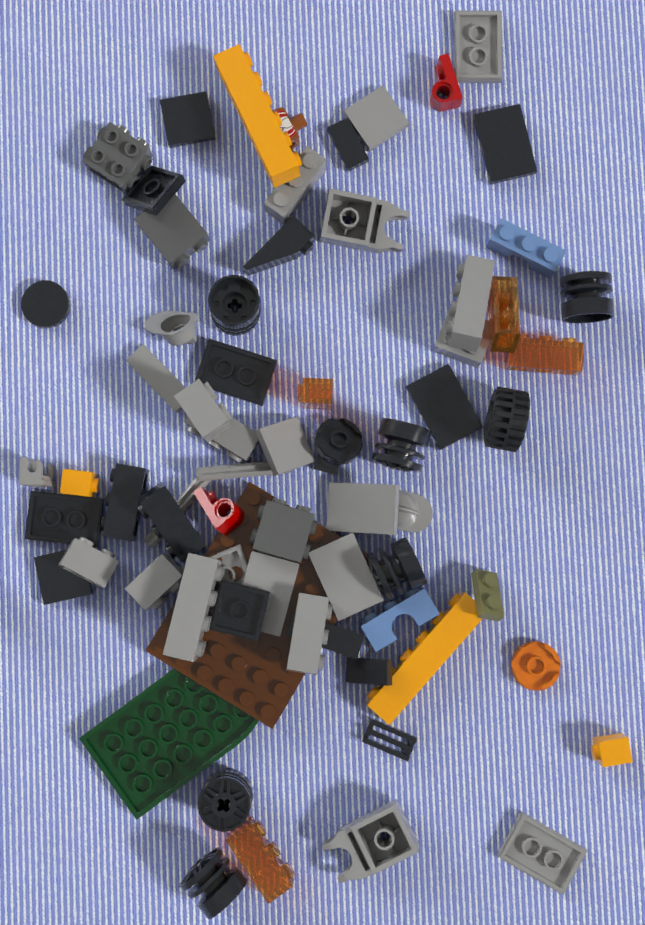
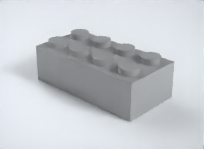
[163,553,225,662]

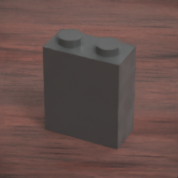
[134,194,210,269]

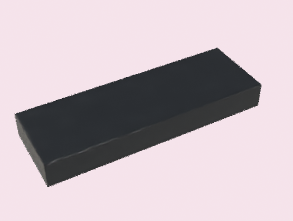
[286,611,365,659]

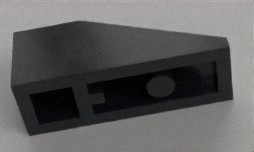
[243,216,314,276]

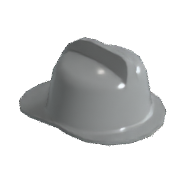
[145,311,198,346]
[397,490,433,532]

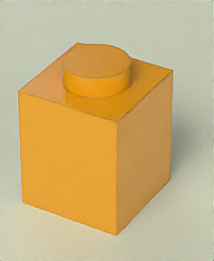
[60,469,100,498]
[591,733,633,767]

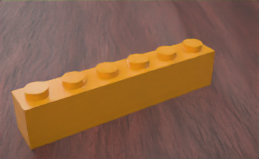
[213,44,302,188]
[366,591,482,725]

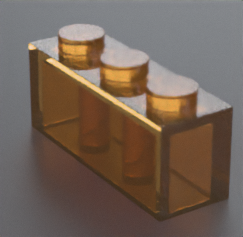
[488,276,520,353]
[505,334,584,375]
[226,817,295,904]

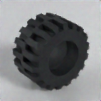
[484,386,530,452]

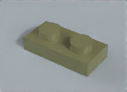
[471,569,504,621]

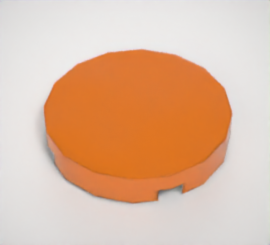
[511,641,561,691]

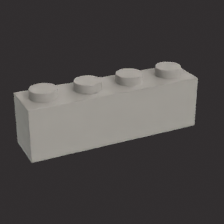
[445,255,495,352]

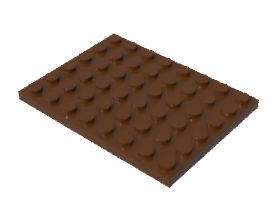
[145,482,369,729]

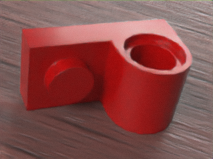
[430,53,463,112]
[193,486,244,536]

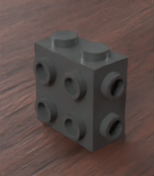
[83,122,153,194]
[249,498,318,563]

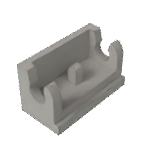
[19,457,56,487]

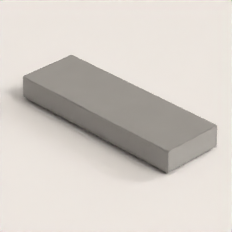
[126,344,185,413]

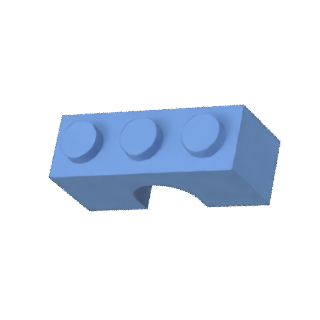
[486,218,566,279]
[360,587,440,652]

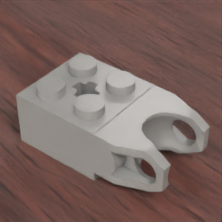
[319,188,410,253]
[321,799,420,883]

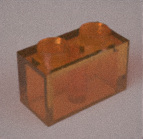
[297,378,333,410]

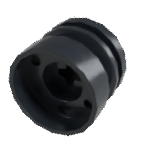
[560,271,614,323]
[208,275,261,336]
[371,418,432,472]
[367,537,427,601]
[197,768,254,832]
[179,847,248,919]

